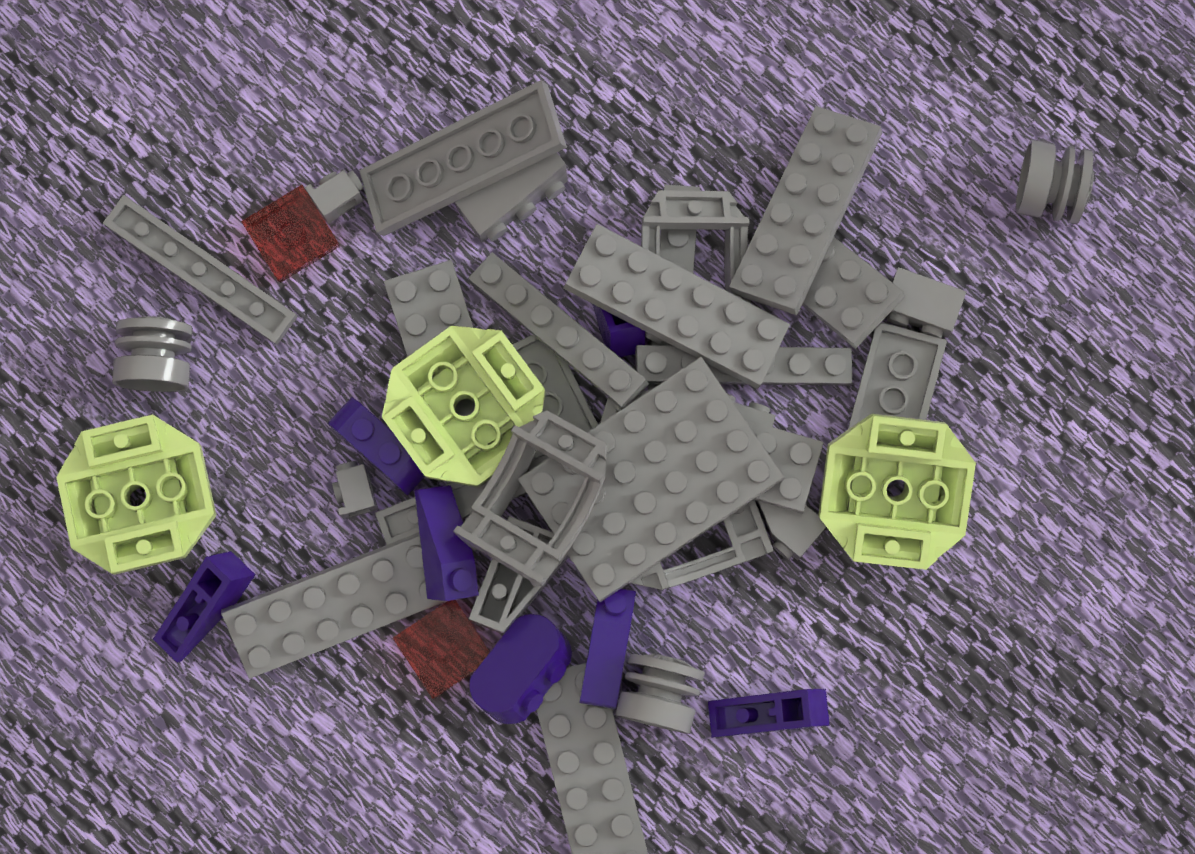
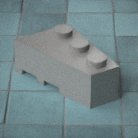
[455,153,568,243]
[469,516,569,635]

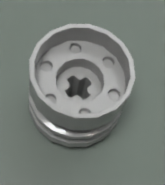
[1015,139,1094,225]
[112,316,193,392]
[615,653,705,734]

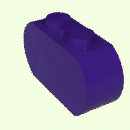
[327,397,425,496]
[470,614,572,724]

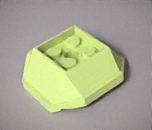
[382,326,545,487]
[56,414,216,575]
[818,414,976,570]

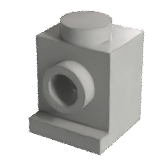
[304,170,364,224]
[332,461,378,519]

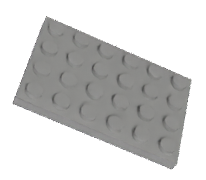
[518,357,784,602]

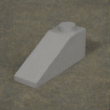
[755,500,826,560]

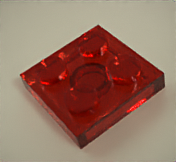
[241,185,340,283]
[393,600,490,700]

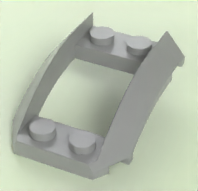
[641,190,751,345]
[453,410,607,586]
[630,500,774,590]

